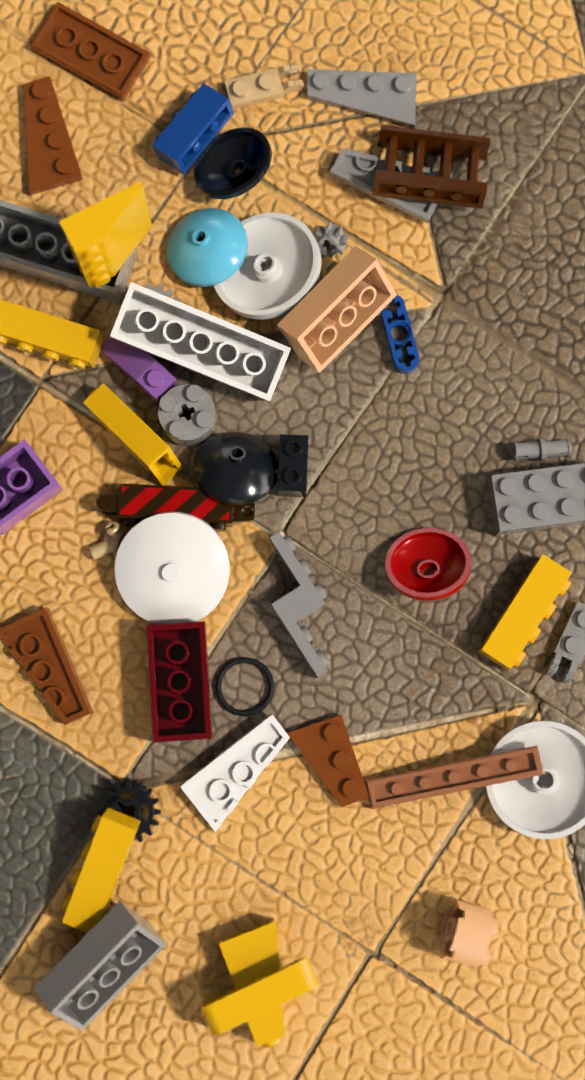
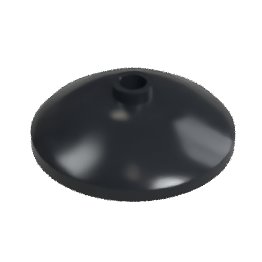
[194,127,272,199]
[193,432,278,505]

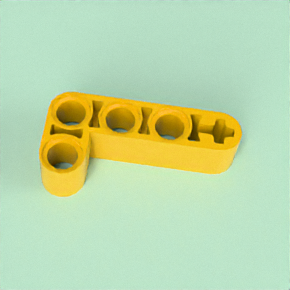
[200,956,319,1036]

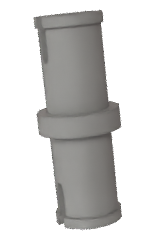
[512,438,572,461]

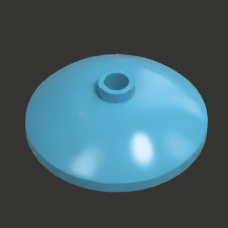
[166,208,248,287]

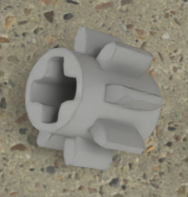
[315,221,349,258]

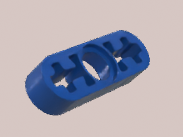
[380,295,419,374]

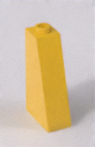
[83,383,183,486]
[219,919,285,1048]

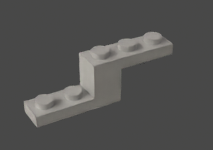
[270,532,329,679]

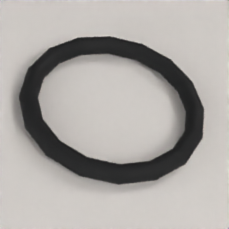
[215,657,275,717]

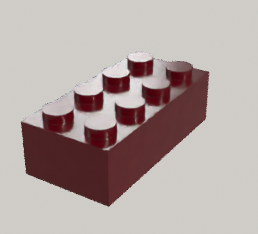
[147,621,213,743]

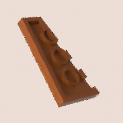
[24,76,83,195]
[0,607,93,725]

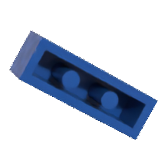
[152,83,234,175]

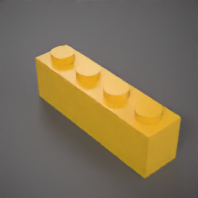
[0,299,105,370]
[478,554,572,670]
[61,808,141,933]

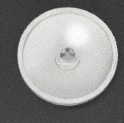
[214,212,321,320]
[115,512,230,624]
[486,721,585,839]

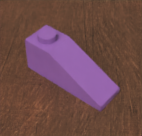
[101,337,178,406]

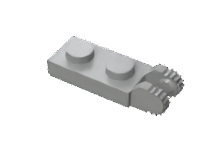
[546,601,585,684]

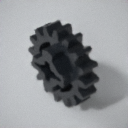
[97,780,161,842]

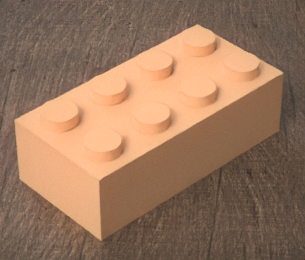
[277,246,397,373]

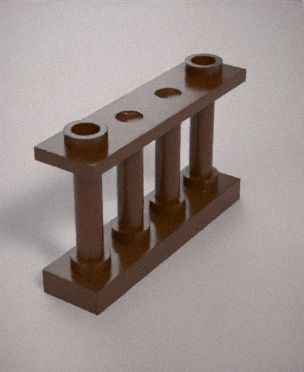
[372,125,491,209]

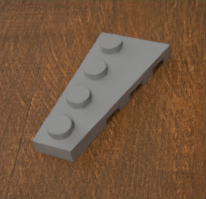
[307,69,417,129]
[330,148,453,224]

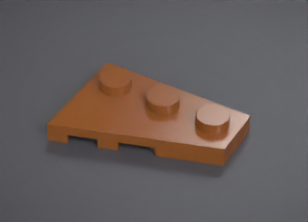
[287,715,369,807]

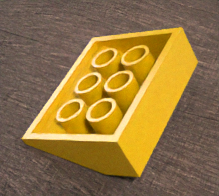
[59,181,152,288]

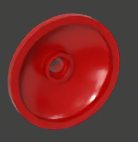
[385,528,472,601]

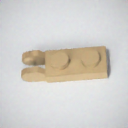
[224,63,305,110]

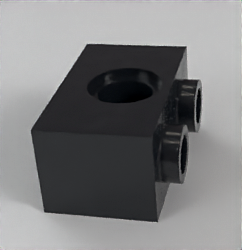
[278,434,309,497]

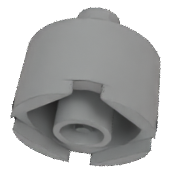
[158,384,216,447]

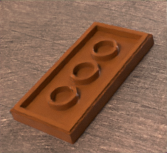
[29,1,151,102]

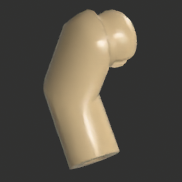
[89,521,124,560]

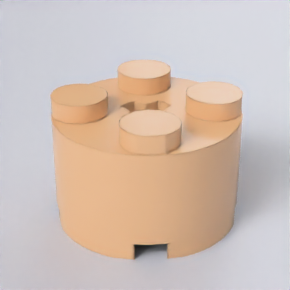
[439,900,499,968]

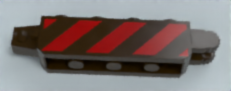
[96,484,255,532]

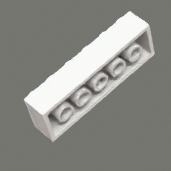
[110,282,291,401]

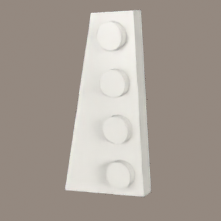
[180,714,290,832]

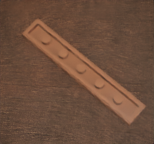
[366,746,544,809]

